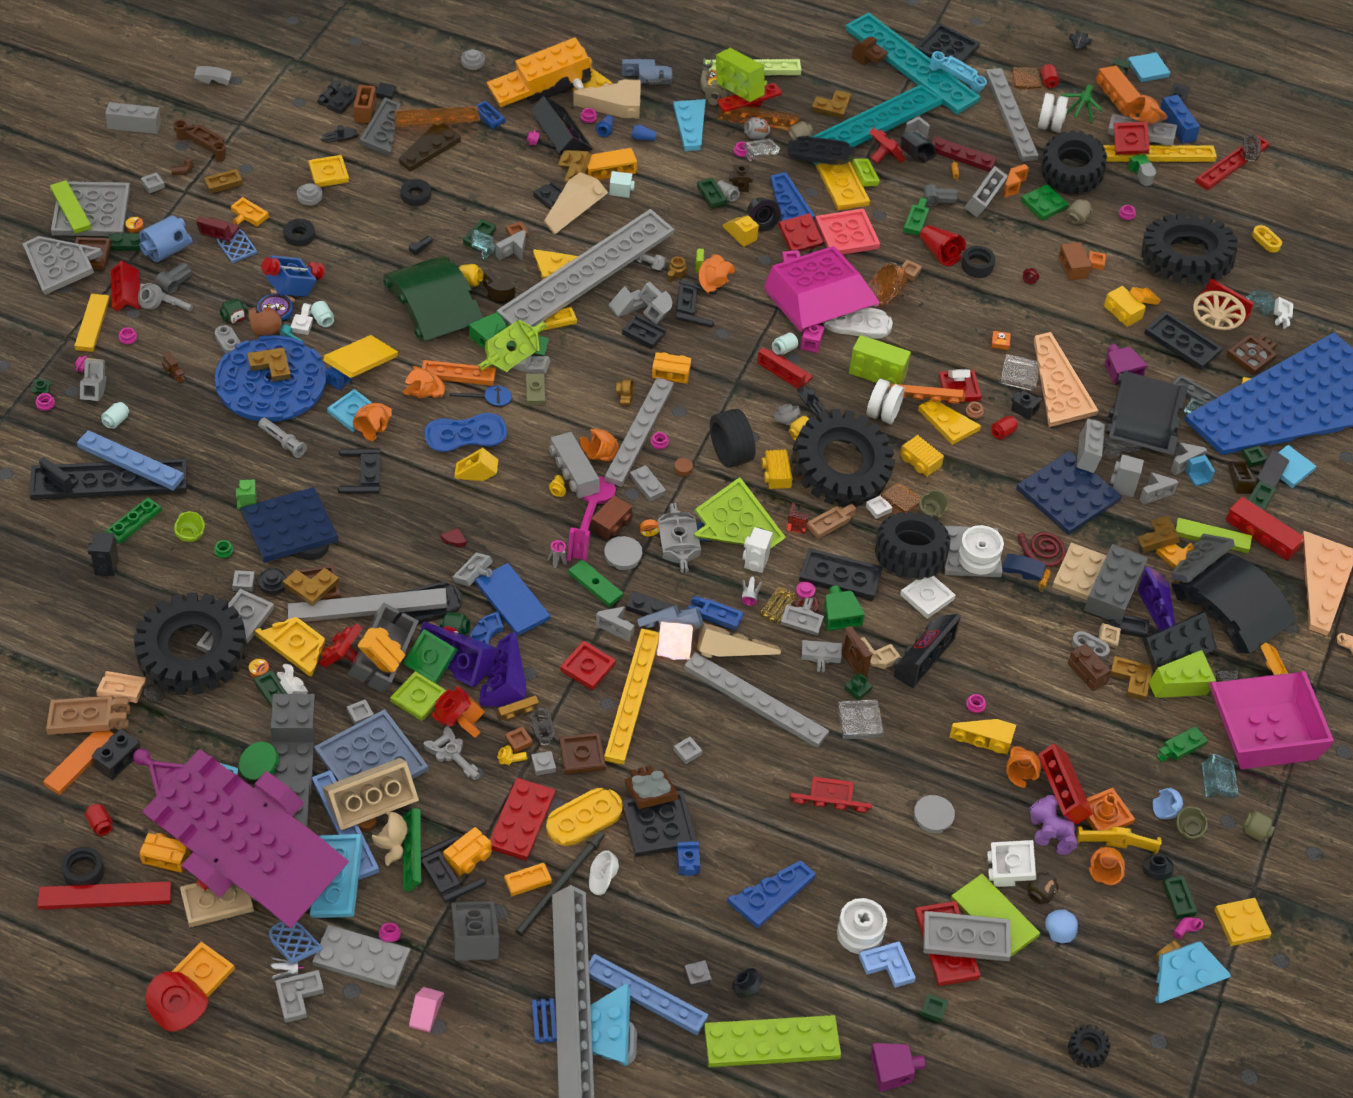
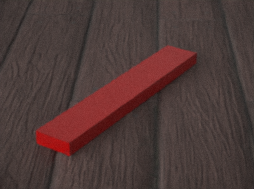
[1195,135,1270,191]
[38,881,172,910]

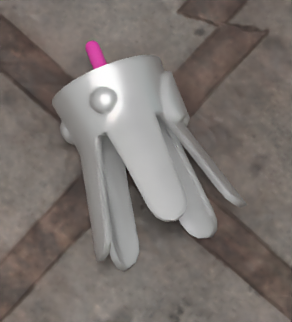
[547,540,567,568]
[742,577,762,606]
[271,957,304,980]

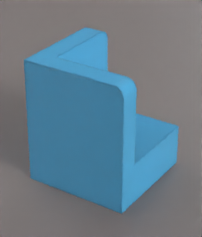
[1185,455,1215,486]

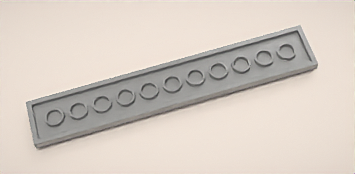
[497,209,674,327]

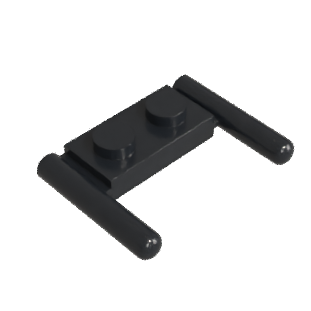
[675,279,717,327]
[338,448,380,494]
[421,835,486,903]

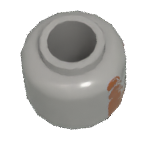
[744,117,770,140]

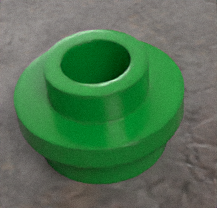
[214,540,234,558]

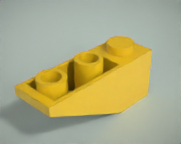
[949,719,1016,755]

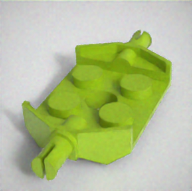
[478,320,547,372]

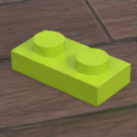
[852,159,880,186]

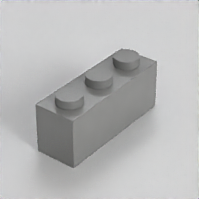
[105,102,161,134]
[964,166,1008,217]
[1076,419,1105,473]

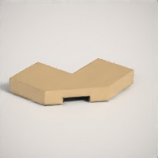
[861,637,902,669]

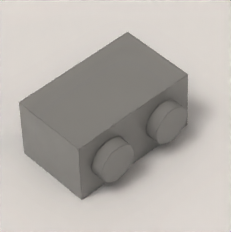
[1110,455,1144,497]

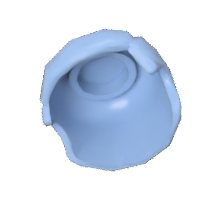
[1153,788,1183,820]
[1045,909,1078,943]

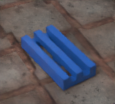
[473,101,506,130]
[532,998,557,1043]

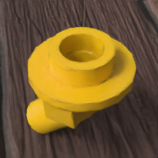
[549,475,566,497]
[497,745,528,765]

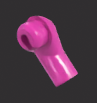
[1172,918,1203,939]

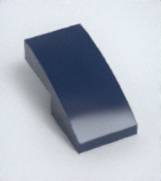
[1002,553,1046,580]

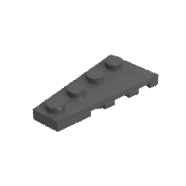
[359,98,400,157]
[1171,534,1235,583]

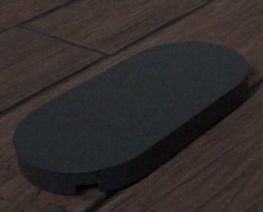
[787,136,854,165]
[391,582,462,625]

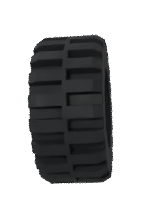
[1041,130,1107,195]
[875,511,951,580]

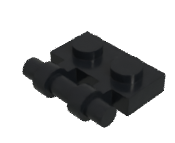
[317,81,358,115]

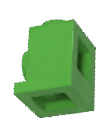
[236,479,257,510]

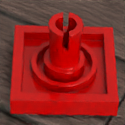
[869,127,906,164]
[319,623,363,668]

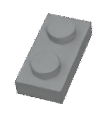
[630,465,666,502]

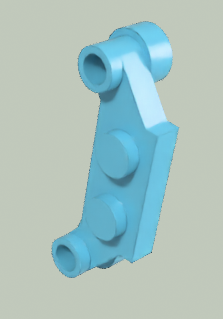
[929,51,987,95]

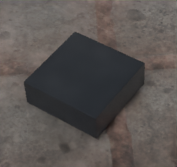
[376,82,396,100]

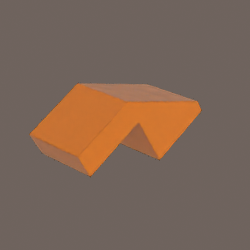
[1003,164,1029,198]
[457,695,485,738]

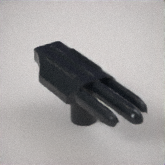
[320,125,358,143]
[797,386,825,415]

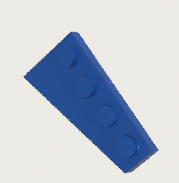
[770,172,815,221]
[727,860,816,929]

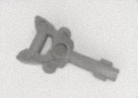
[423,726,480,780]

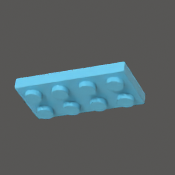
[310,834,363,918]

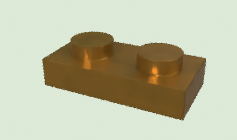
[204,169,243,194]
[496,695,539,721]

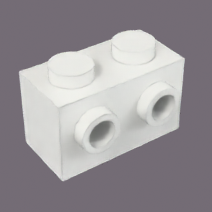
[742,527,773,573]

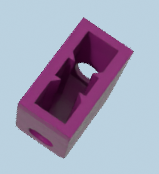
[1105,344,1147,385]
[870,1043,925,1092]

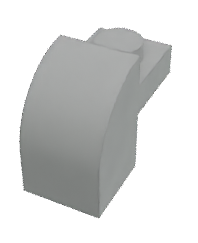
[638,281,672,324]
[80,358,107,401]

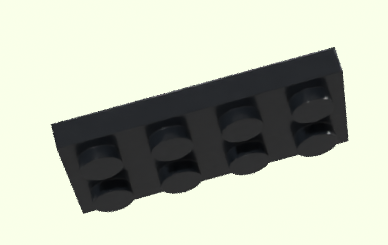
[1144,311,1223,370]
[799,548,883,600]
[1142,612,1217,673]

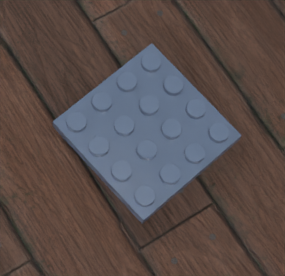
[314,709,429,781]

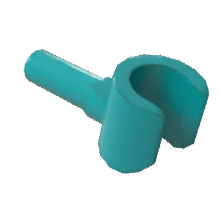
[280,325,303,342]

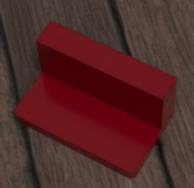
[196,216,240,242]

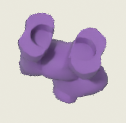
[1029,795,1077,855]

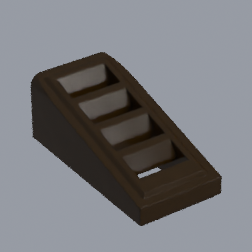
[1228,461,1256,494]

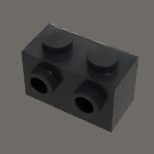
[88,532,119,576]
[92,729,141,780]

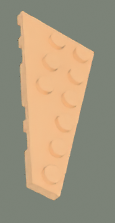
[1034,332,1099,427]
[1302,531,1353,636]

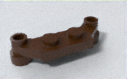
[173,120,226,162]

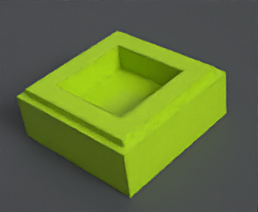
[696,248,704,273]

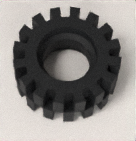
[1068,1024,1111,1068]

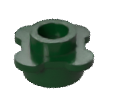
[31,379,52,396]

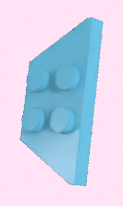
[1155,942,1231,1003]
[590,984,630,1066]

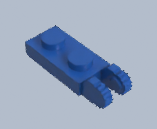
[687,596,744,631]

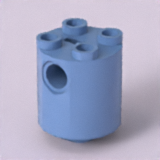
[139,215,192,262]

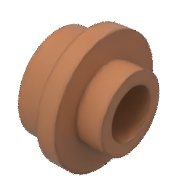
[965,402,984,419]

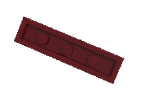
[932,136,997,172]

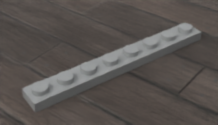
[985,68,1038,162]
[604,377,674,487]
[684,652,829,749]

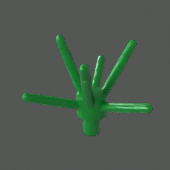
[1061,84,1102,123]

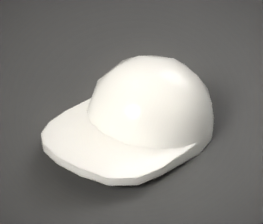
[589,851,619,895]

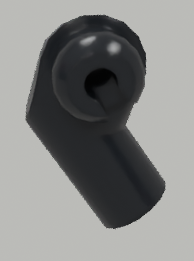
[409,236,433,254]

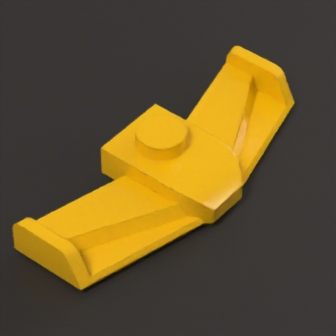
[1075,826,1162,854]

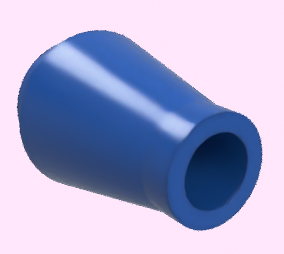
[596,115,614,137]
[631,124,657,141]

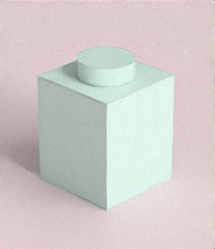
[609,171,635,198]

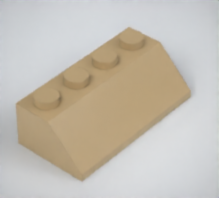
[322,758,419,830]

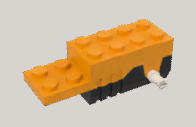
[487,37,593,107]

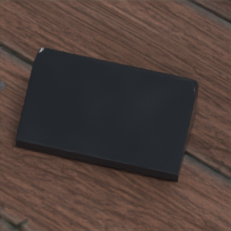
[1256,449,1289,488]

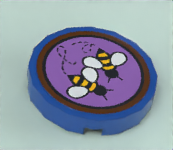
[257,294,293,320]

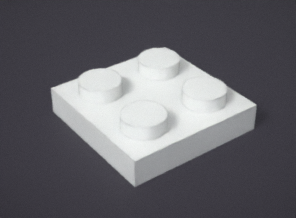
[900,576,955,619]

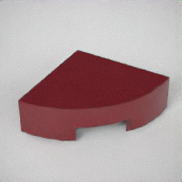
[441,528,466,547]

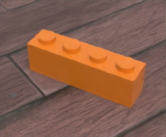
[1096,66,1144,117]

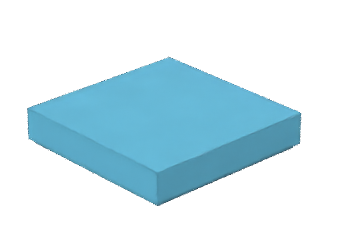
[1127,52,1170,82]
[327,389,372,432]
[1278,445,1316,488]

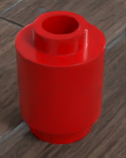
[1041,64,1060,88]
[991,416,1018,440]
[85,804,113,836]

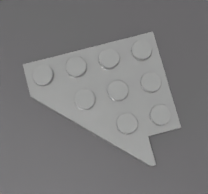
[22,236,103,295]

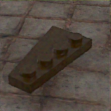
[399,119,461,172]

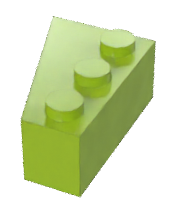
[1149,650,1216,698]

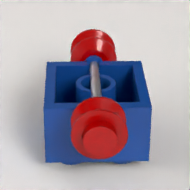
[261,255,325,297]

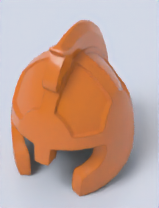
[1129,95,1167,125]
[699,254,735,293]
[402,365,445,399]
[353,403,392,441]
[580,429,619,461]
[1006,746,1041,788]
[1089,847,1125,885]

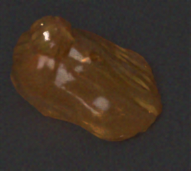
[867,262,907,307]

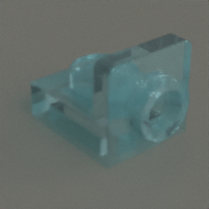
[471,230,495,260]
[1245,289,1275,316]

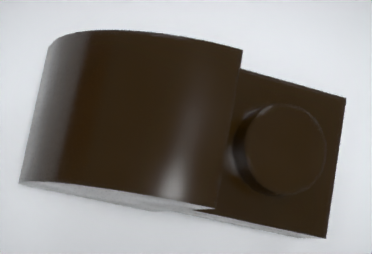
[483,268,515,303]

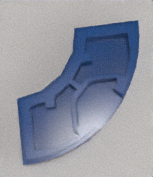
[470,612,503,644]

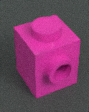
[801,325,825,353]

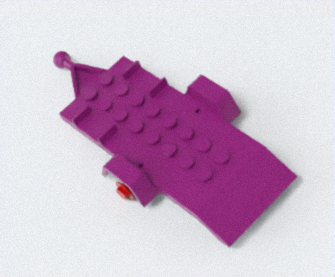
[133,749,349,929]

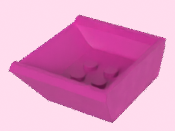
[765,246,880,332]
[1209,671,1334,769]

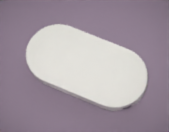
[823,308,893,339]

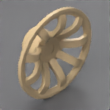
[1193,291,1246,330]

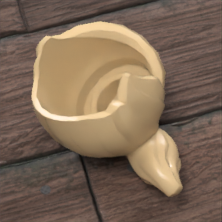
[372,812,408,866]

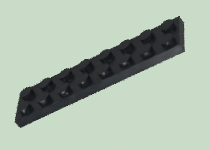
[30,459,187,500]

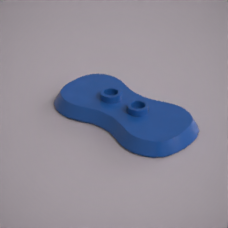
[424,413,507,453]

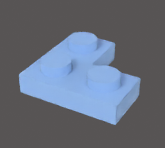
[859,941,916,988]

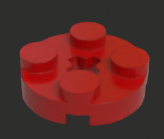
[432,687,471,727]

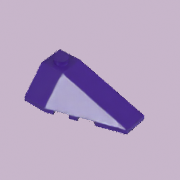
[1137,566,1175,631]
[419,622,498,687]
[479,631,526,707]

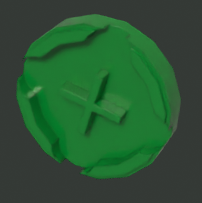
[239,742,280,782]

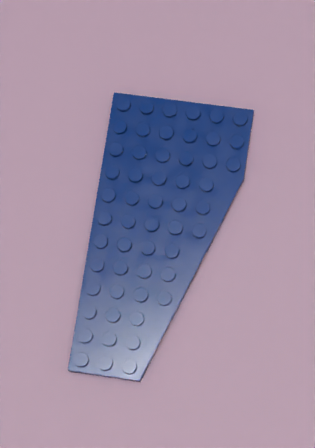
[1184,332,1353,455]

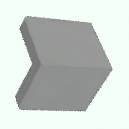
[905,116,930,139]

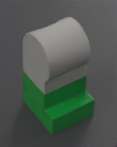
[1127,154,1156,186]

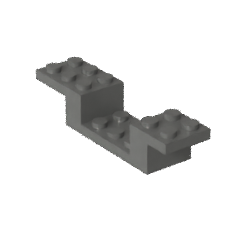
[271,694,315,827]

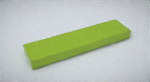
[50,180,92,234]
[1175,518,1252,553]

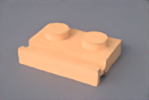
[97,671,146,703]

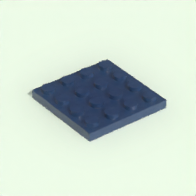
[1016,451,1122,535]
[241,487,339,563]

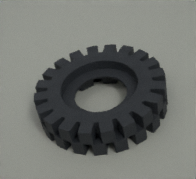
[1141,213,1238,284]
[791,409,895,507]
[134,592,247,695]

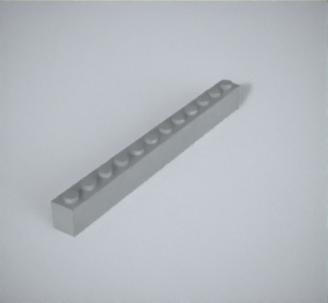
[552,885,594,1098]

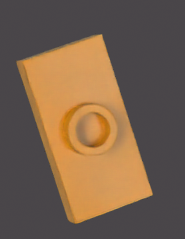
[1130,287,1161,305]
[1260,643,1288,675]
[504,863,552,896]

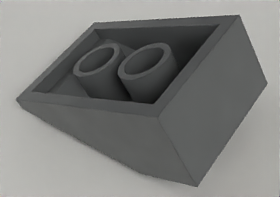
[451,901,499,961]

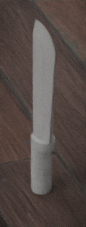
[140,283,193,312]

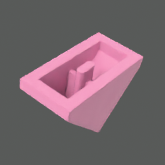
[409,987,444,1033]

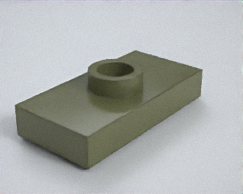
[526,373,545,405]

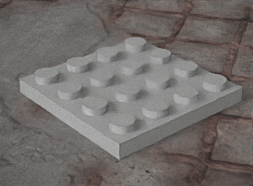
[51,181,130,236]

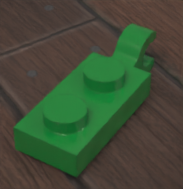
[903,197,929,236]
[1156,726,1208,762]

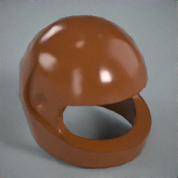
[249,307,282,336]

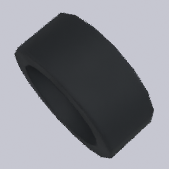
[961,246,995,278]
[61,847,105,886]

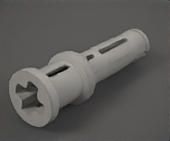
[258,417,307,458]

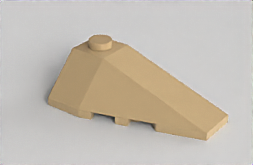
[573,80,641,119]
[543,172,608,235]
[697,622,781,658]

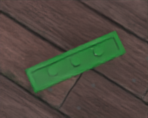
[403,808,421,892]

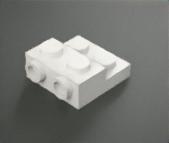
[987,840,1036,887]

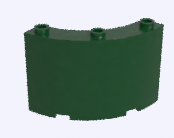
[383,256,483,341]

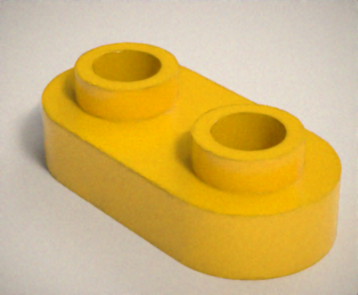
[1252,225,1282,252]

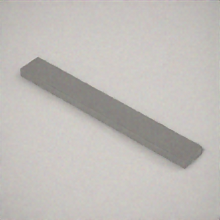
[288,588,447,622]

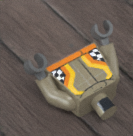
[700,57,735,106]

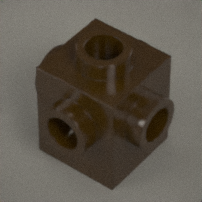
[729,165,753,192]

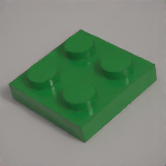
[1021,184,1069,221]
[403,629,458,684]

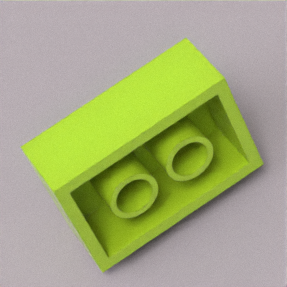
[716,48,764,102]
[849,335,911,388]

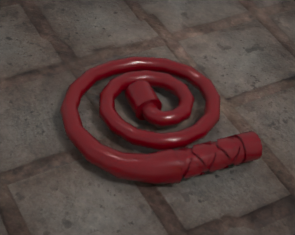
[1017,532,1066,567]

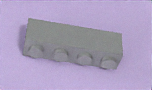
[549,432,600,498]

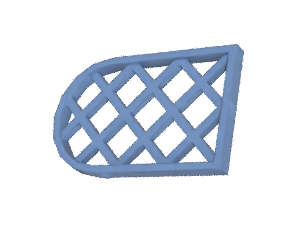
[217,229,258,263]
[269,922,322,964]

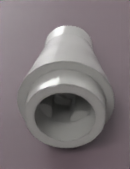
[717,180,740,202]

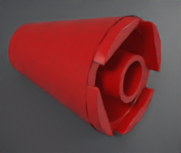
[920,225,966,266]

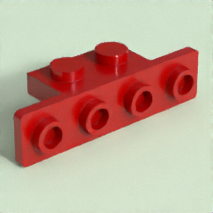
[717,83,782,114]
[789,776,873,813]

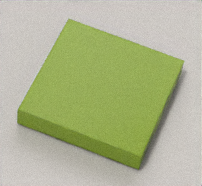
[390,671,447,721]

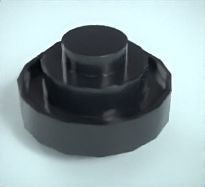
[1068,31,1092,50]
[258,568,287,595]
[1142,854,1174,880]
[732,968,763,998]

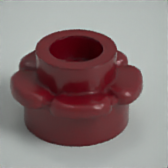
[1023,268,1039,284]

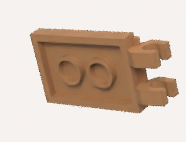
[46,696,131,735]

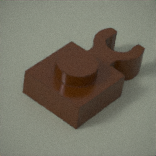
[162,351,185,384]

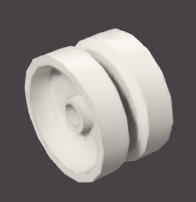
[1038,93,1068,133]
[866,379,905,425]
[958,525,1004,575]
[837,898,887,954]

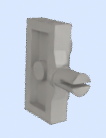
[453,553,493,586]
[781,597,824,636]
[801,640,842,673]

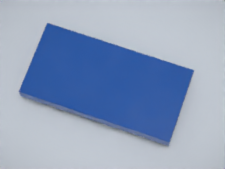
[475,563,550,636]

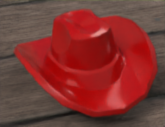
[145,971,209,1032]

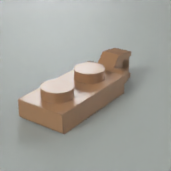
[807,504,856,539]

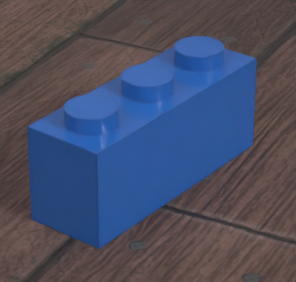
[1160,95,1200,144]

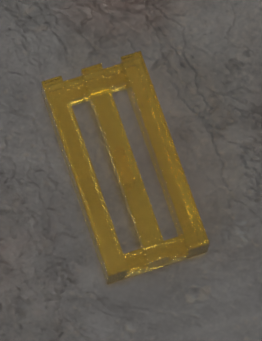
[760,586,796,624]

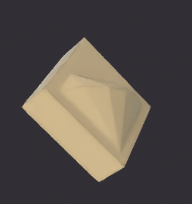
[1098,623,1121,648]

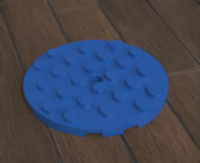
[215,335,327,422]

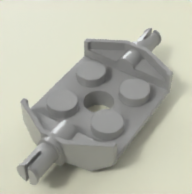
[657,503,701,573]

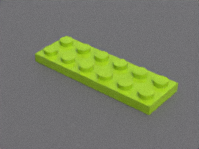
[704,1015,841,1067]

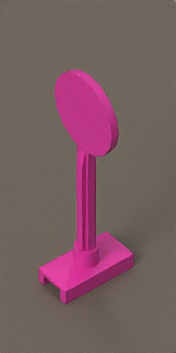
[567,476,616,563]

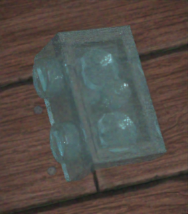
[1202,754,1239,798]

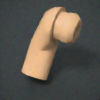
[1337,633,1353,655]

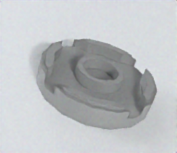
[604,536,642,570]
[913,795,955,834]

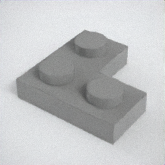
[275,970,324,1023]

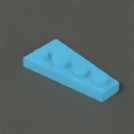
[673,99,706,151]

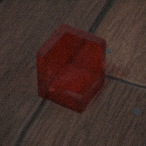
[787,502,809,534]

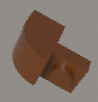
[852,37,888,66]

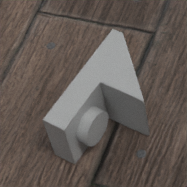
[495,230,526,261]
[609,287,648,318]
[1170,443,1207,475]
[1139,472,1178,505]
[596,607,634,642]

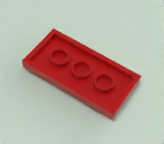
[490,778,556,861]
[915,901,981,986]

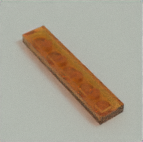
[394,106,480,127]
[718,106,801,130]

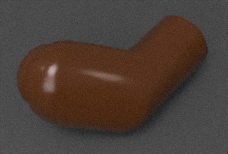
[171,158,194,175]

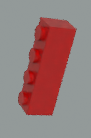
[1225,497,1305,561]
[1038,744,1093,825]

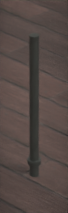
[515,831,605,936]

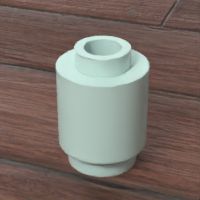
[310,301,334,327]
[772,332,798,355]
[101,402,129,429]

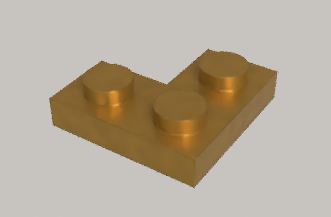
[811,90,851,119]
[558,150,592,183]
[248,347,291,382]
[1138,516,1180,553]
[283,568,339,606]
[1110,656,1152,701]

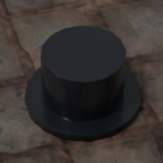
[747,197,781,231]

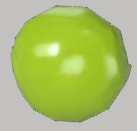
[174,511,205,543]

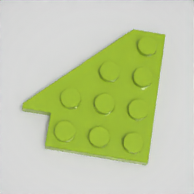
[693,477,786,549]

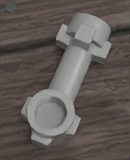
[635,253,666,271]

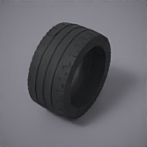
[709,409,756,468]

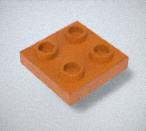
[1086,788,1135,831]

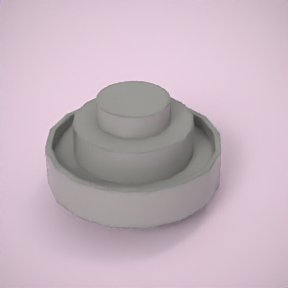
[461,49,485,70]
[297,184,322,205]
[138,283,163,310]
[773,404,801,425]

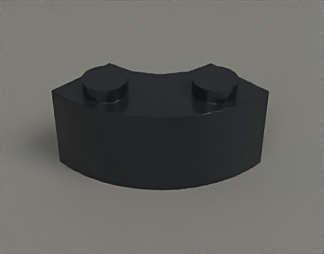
[900,132,936,163]

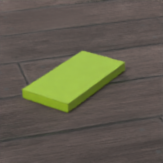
[951,874,1040,957]

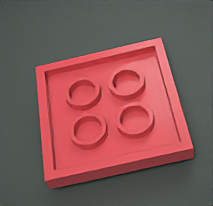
[815,208,880,255]

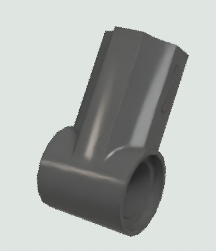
[923,184,958,207]
[155,263,192,294]

